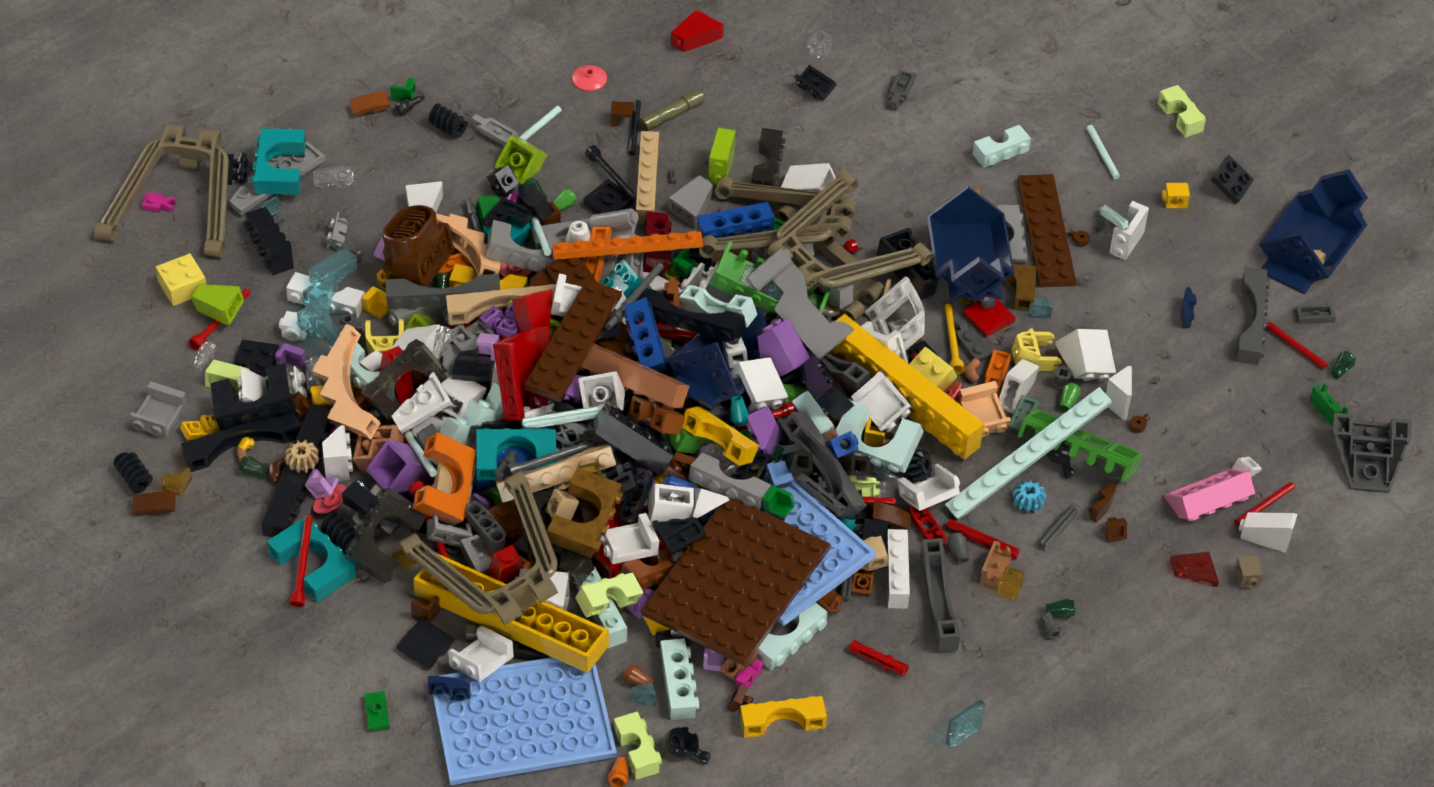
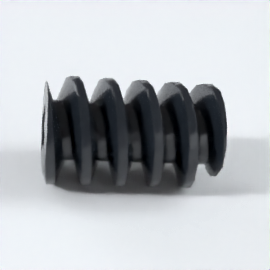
[428,103,468,138]
[113,452,153,494]
[321,512,364,554]

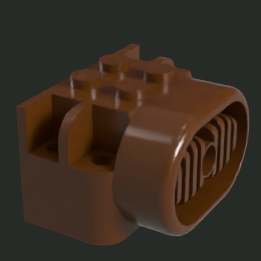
[382,205,455,288]

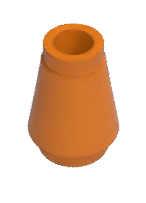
[608,757,629,787]

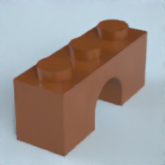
[628,395,685,435]
[619,548,677,590]

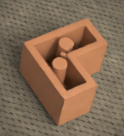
[353,425,405,473]

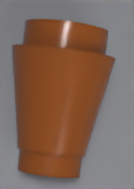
[623,664,655,691]

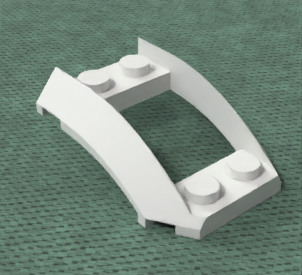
[865,277,925,350]

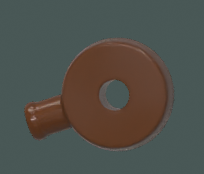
[1068,229,1090,247]
[1129,414,1150,433]

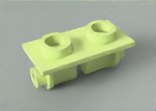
[849,477,881,497]

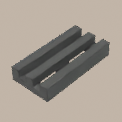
[1295,304,1336,324]

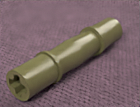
[639,89,705,131]

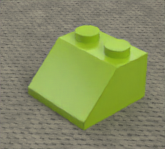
[494,135,548,184]

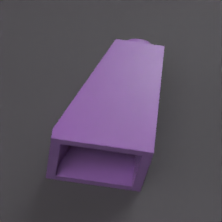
[757,318,810,377]
[366,439,437,494]

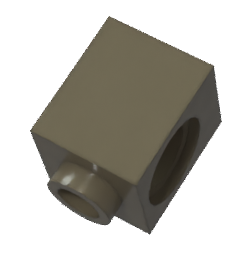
[1235,555,1263,588]

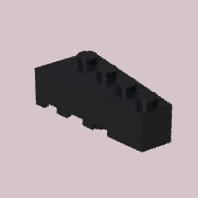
[243,206,294,275]
[877,227,939,300]
[797,354,854,421]

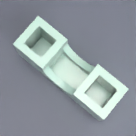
[972,125,1031,168]

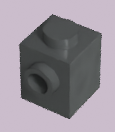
[334,313,362,340]

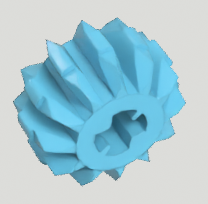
[1012,480,1046,513]

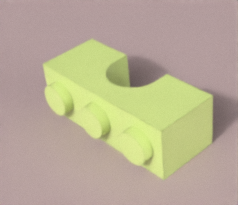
[1158,85,1206,138]
[575,572,644,618]
[614,711,662,780]

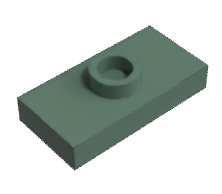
[1008,395,1040,436]

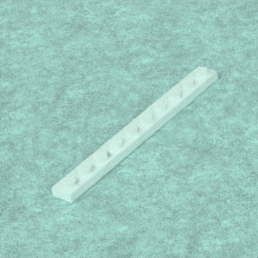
[945,387,1112,521]

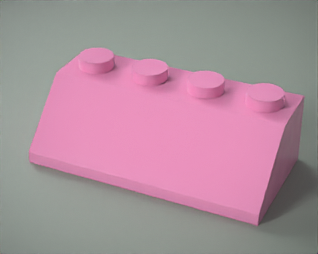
[1164,469,1255,521]

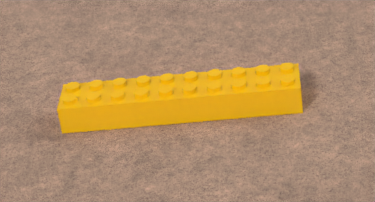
[829,314,984,460]
[413,553,609,673]

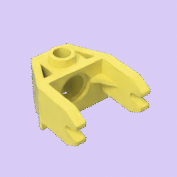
[365,319,404,354]
[1011,328,1062,371]

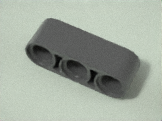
[466,501,506,553]

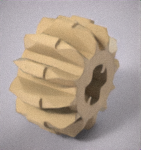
[285,439,319,473]

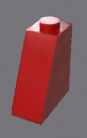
[671,10,724,52]
[512,289,553,333]
[379,346,414,408]
[486,545,524,584]

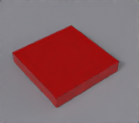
[963,297,1016,337]

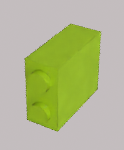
[708,128,736,185]

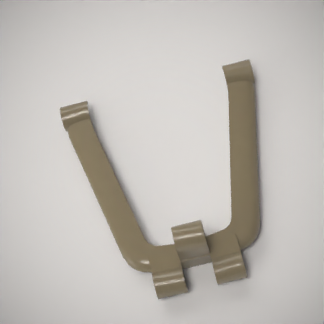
[94,124,229,258]
[766,169,933,290]
[699,176,856,258]
[746,203,885,322]
[399,470,558,625]

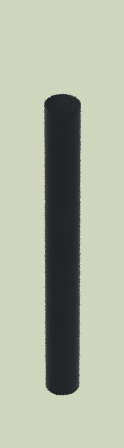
[628,100,641,156]

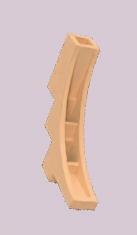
[436,213,500,278]
[312,324,380,439]

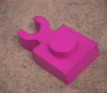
[141,192,176,213]
[735,659,764,690]

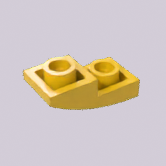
[180,415,225,441]

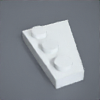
[392,372,452,434]

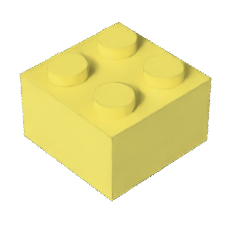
[156,253,207,306]
[909,347,957,392]

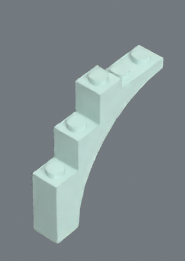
[428,382,504,466]

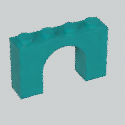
[251,128,306,195]
[476,428,557,480]
[267,517,356,603]

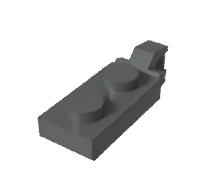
[888,70,916,110]
[955,318,993,363]

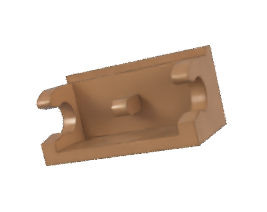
[980,541,1011,589]

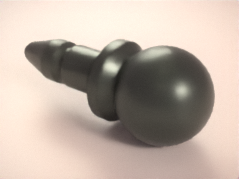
[395,96,424,115]

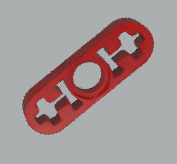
[909,505,946,547]

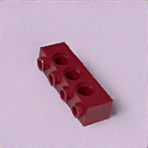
[644,211,672,274]

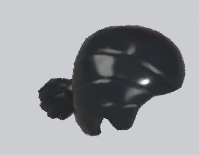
[1046,440,1075,479]
[665,727,711,764]

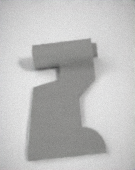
[590,209,638,282]
[746,248,854,359]

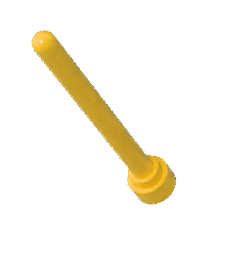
[944,303,965,375]

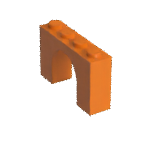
[413,432,477,526]

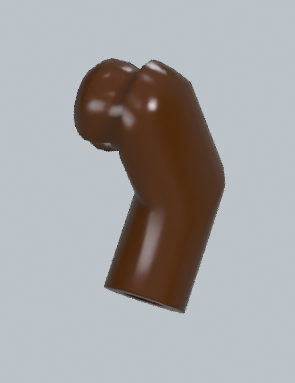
[269,457,286,483]

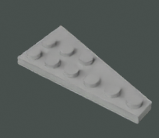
[229,128,326,215]

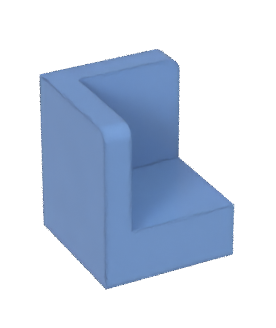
[766,461,794,488]

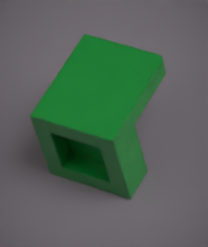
[390,77,416,101]
[672,249,699,279]
[762,485,795,520]

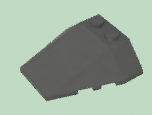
[1333,413,1412,493]

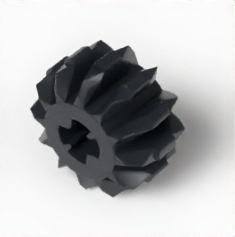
[905,448,932,482]

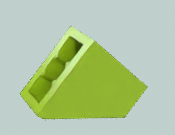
[191,284,244,325]

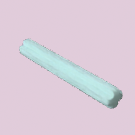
[1099,205,1130,230]
[522,406,600,429]

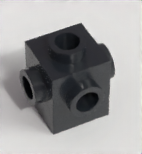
[486,165,519,195]

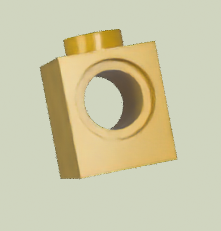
[1161,183,1190,208]

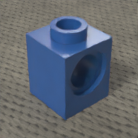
[826,431,859,458]

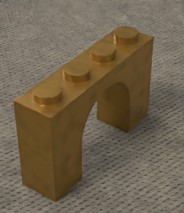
[958,264,1036,312]
[547,467,624,558]

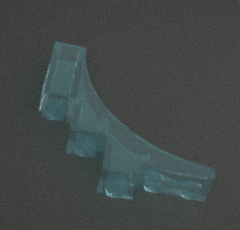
[297,247,357,348]

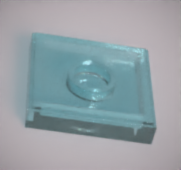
[946,699,985,748]

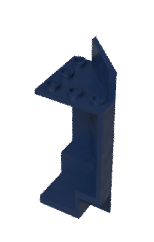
[1259,169,1368,295]
[927,186,1015,301]
[667,308,768,410]

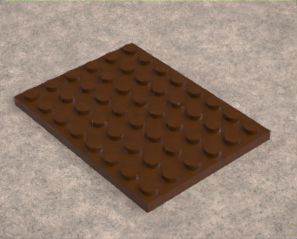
[640,498,831,666]

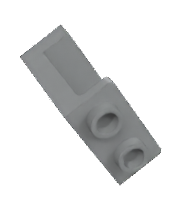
[130,382,187,438]

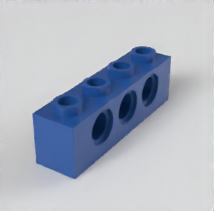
[697,202,774,238]
[624,298,669,373]

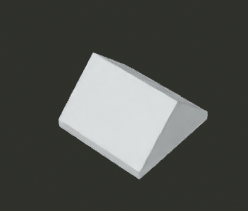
[1106,366,1132,420]
[578,371,625,410]
[691,487,729,518]

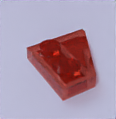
[1170,552,1219,587]

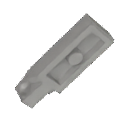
[471,114,518,147]

